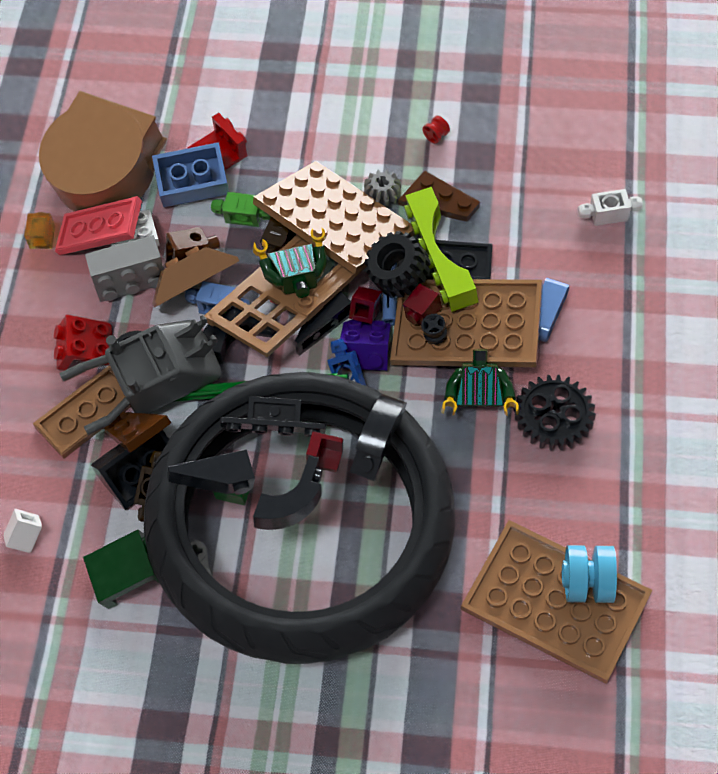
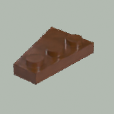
[398,170,480,222]
[102,412,171,452]

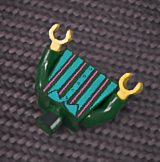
[252,227,327,298]
[441,349,519,416]

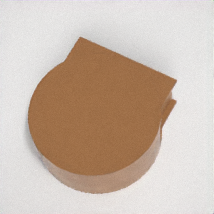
[39,90,167,211]

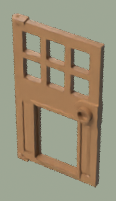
[204,235,365,357]

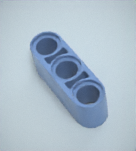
[539,277,570,342]

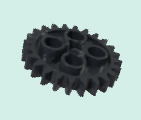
[514,375,596,451]

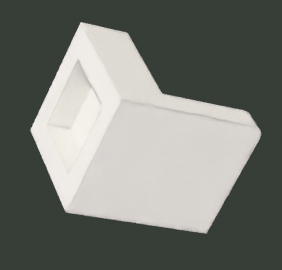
[3,509,42,553]

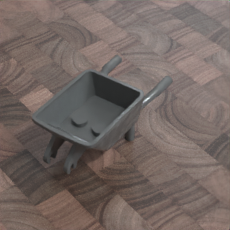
[59,315,221,435]

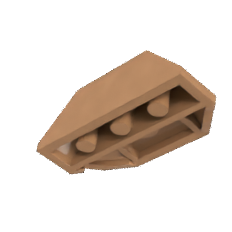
[152,246,240,307]

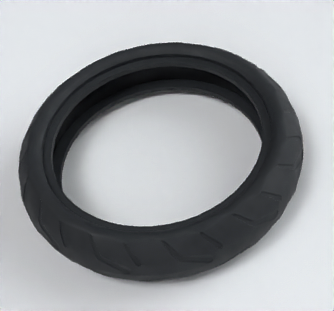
[144,372,455,664]

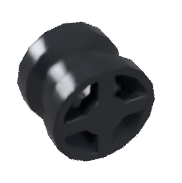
[421,314,447,344]

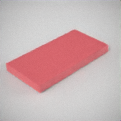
[55,196,142,255]

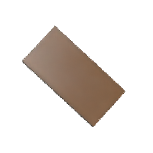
[33,365,130,459]

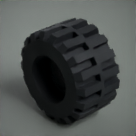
[365,231,431,298]

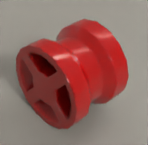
[422,115,450,144]

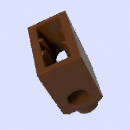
[165,227,220,263]

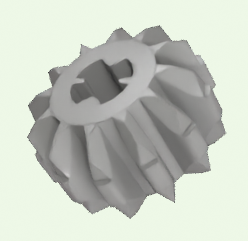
[364,169,401,207]

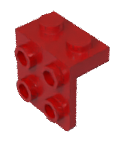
[187,112,247,170]
[54,314,112,371]

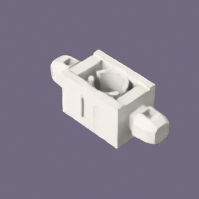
[577,189,643,226]

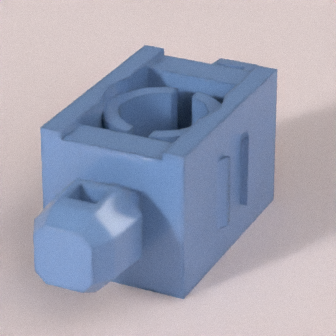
[185,281,250,315]

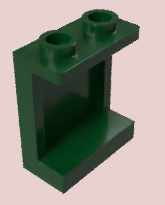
[83,529,159,609]

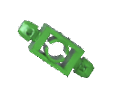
[211,192,271,227]

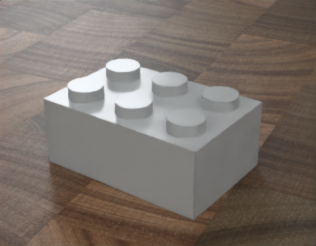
[85,235,164,302]

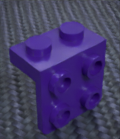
[339,319,391,370]

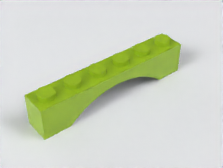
[404,187,479,312]

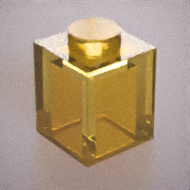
[24,212,55,249]

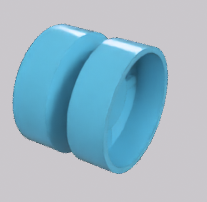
[562,545,617,603]

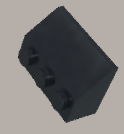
[90,430,169,510]

